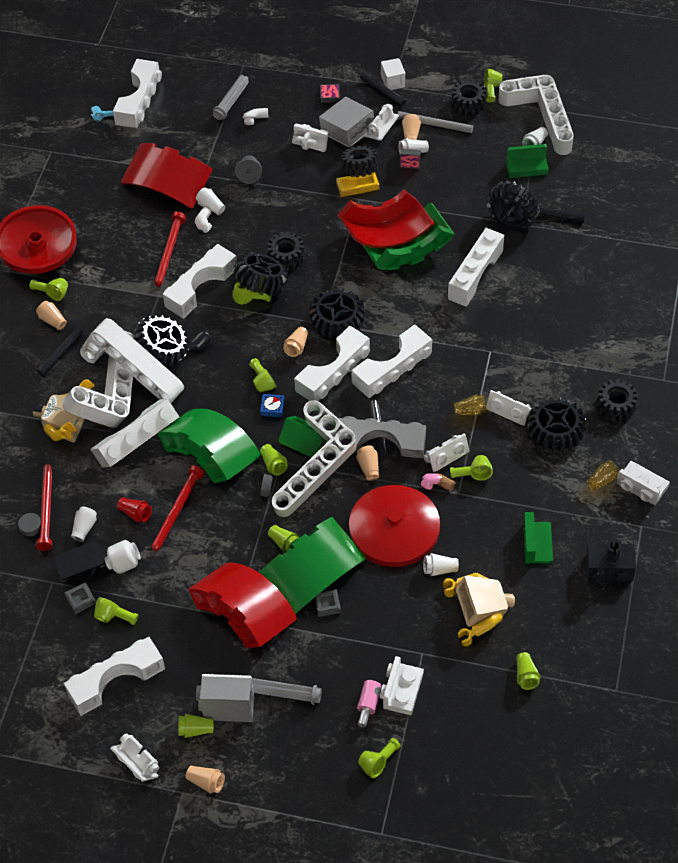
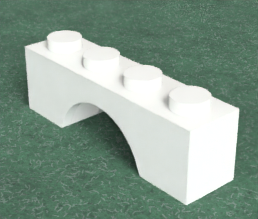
[113,59,162,128]
[448,228,504,307]
[163,244,237,319]
[351,325,432,398]
[294,326,370,401]
[90,399,179,467]
[64,637,165,716]

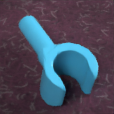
[91,106,114,121]

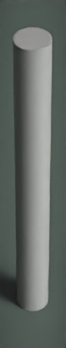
[397,111,473,133]

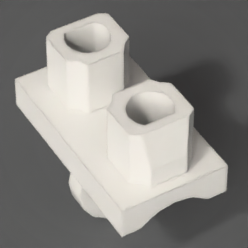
[292,124,328,152]

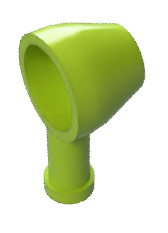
[484,69,502,102]
[29,278,68,301]
[233,282,272,304]
[249,358,276,393]
[450,455,493,481]
[94,597,139,625]
[358,738,401,778]

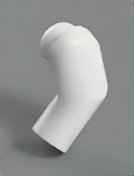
[243,108,268,125]
[195,207,212,233]

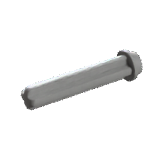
[213,75,249,120]
[252,678,322,705]

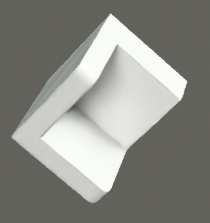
[381,58,405,90]

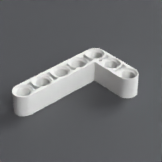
[499,75,573,155]
[80,318,184,403]
[62,331,134,428]
[272,400,357,517]

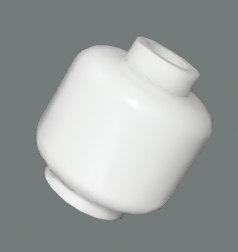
[104,540,141,574]

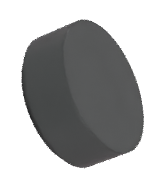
[260,474,273,497]
[18,513,41,536]

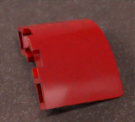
[121,143,213,208]
[337,189,434,248]
[188,563,297,648]

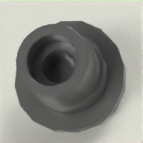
[235,155,262,184]

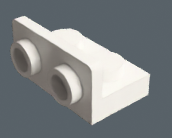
[616,461,670,505]
[380,656,424,715]

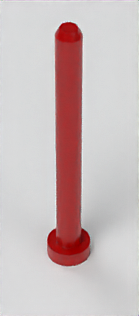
[154,212,186,287]
[36,464,52,551]
[152,465,204,551]

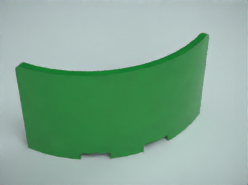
[362,203,455,270]
[157,409,260,483]
[259,517,366,614]

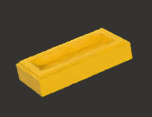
[336,172,379,197]

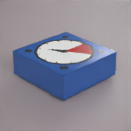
[260,394,285,417]

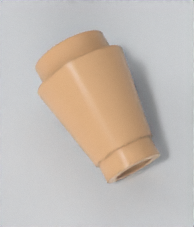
[402,114,421,140]
[36,301,67,330]
[284,327,308,357]
[356,446,379,481]
[186,766,225,794]

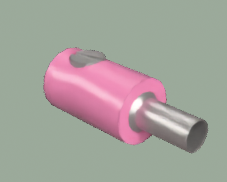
[357,680,382,727]

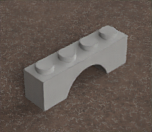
[338,416,426,458]

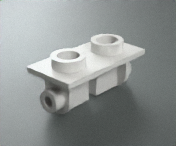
[364,104,399,141]
[486,390,532,426]
[423,434,470,472]
[110,734,159,782]

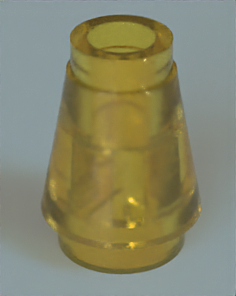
[454,394,487,415]
[586,460,620,491]

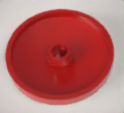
[0,205,77,274]
[349,485,440,567]

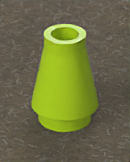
[260,444,288,475]
[268,525,299,553]
[516,652,541,690]
[178,714,213,738]

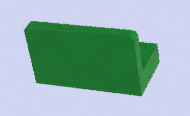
[506,144,549,178]
[278,416,327,458]
[523,512,553,564]

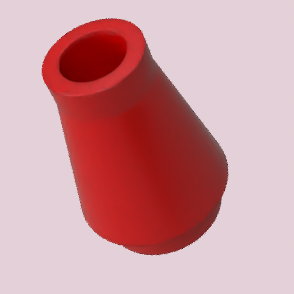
[117,497,152,523]

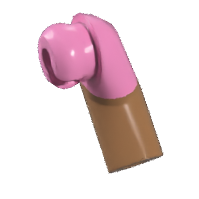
[421,474,456,492]

